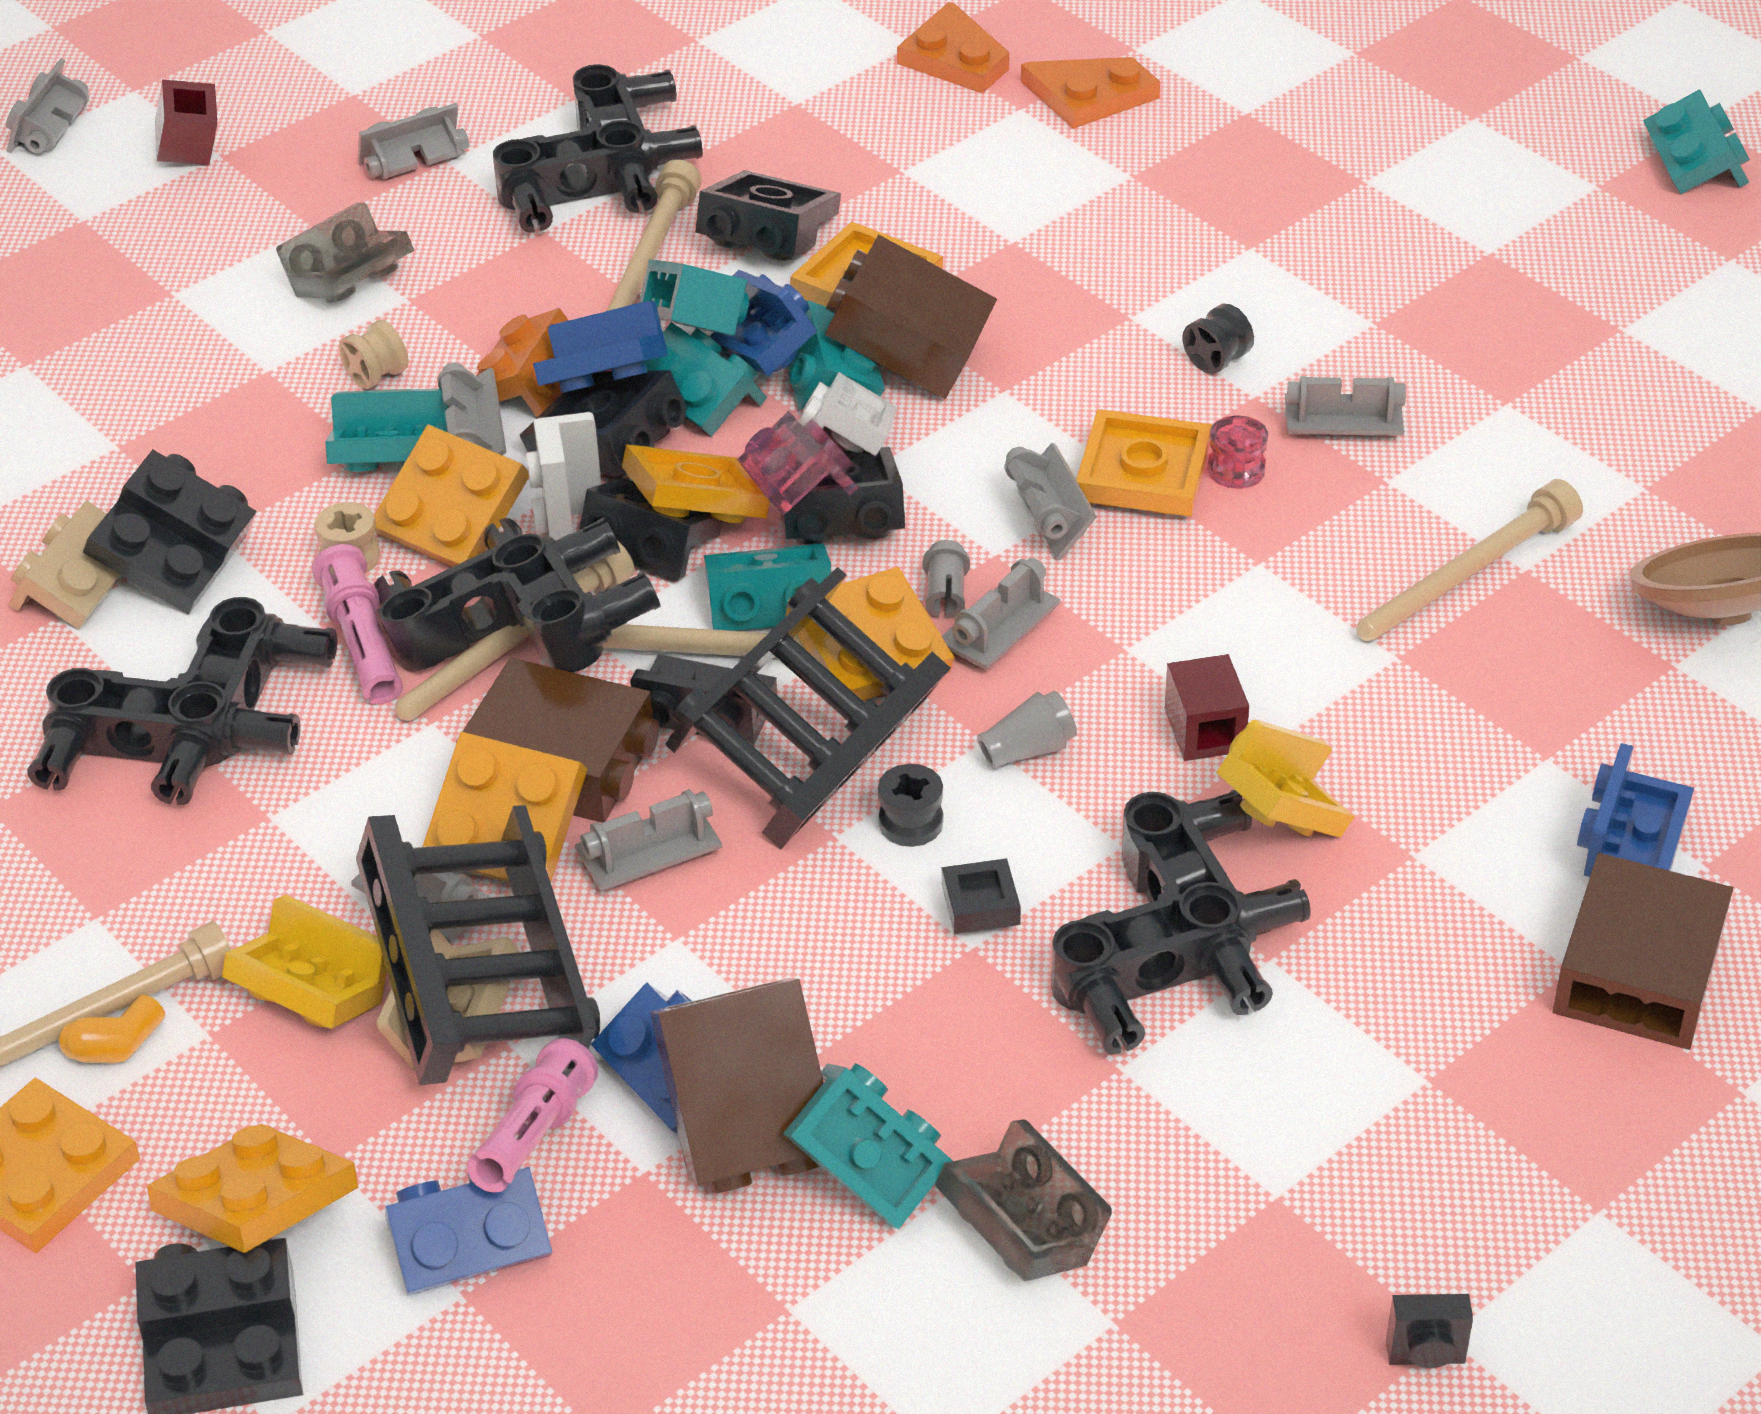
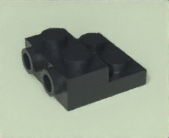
[695,170,841,261]
[519,370,687,477]
[773,447,906,545]
[82,449,257,615]
[135,1237,304,1414]

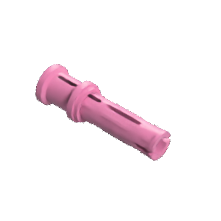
[312,544,403,704]
[467,1038,598,1193]

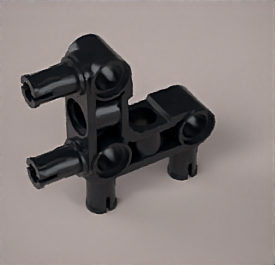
[493,64,703,233]
[374,518,661,672]
[27,597,338,805]
[1051,789,1311,1055]

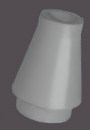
[977,690,1077,769]

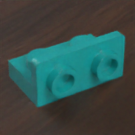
[704,543,832,631]
[783,1063,953,1230]

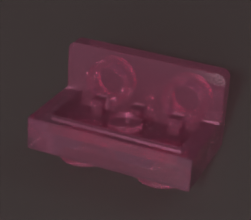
[737,411,859,515]

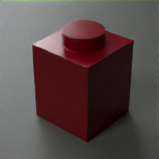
[154,79,218,165]
[1164,654,1250,761]

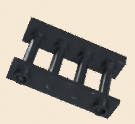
[665,567,951,849]
[356,805,600,1086]

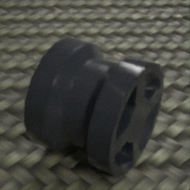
[1182,303,1255,374]
[878,763,944,847]

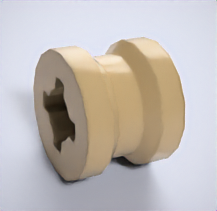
[338,319,409,390]
[314,502,381,575]

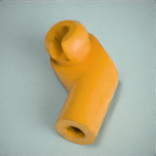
[59,995,166,1063]

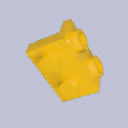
[1216,719,1355,838]
[222,894,387,1029]

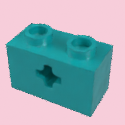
[639,259,749,336]

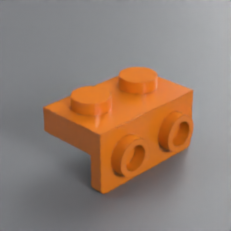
[476,307,568,417]

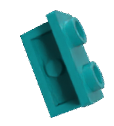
[1643,89,1750,195]
[787,300,885,410]
[645,322,768,437]
[325,388,449,472]

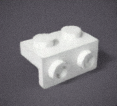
[526,412,601,541]

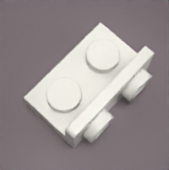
[796,372,898,456]

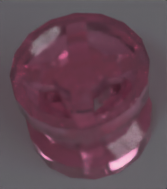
[1207,415,1269,489]

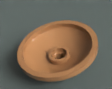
[1630,532,1761,625]

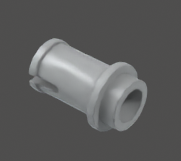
[922,539,970,619]

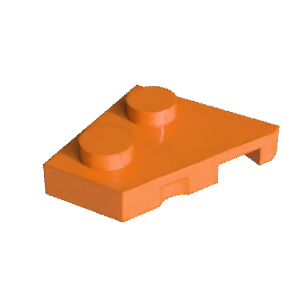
[897,2,1010,94]
[1021,57,1160,129]

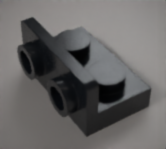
[579,477,723,581]
[630,654,778,746]

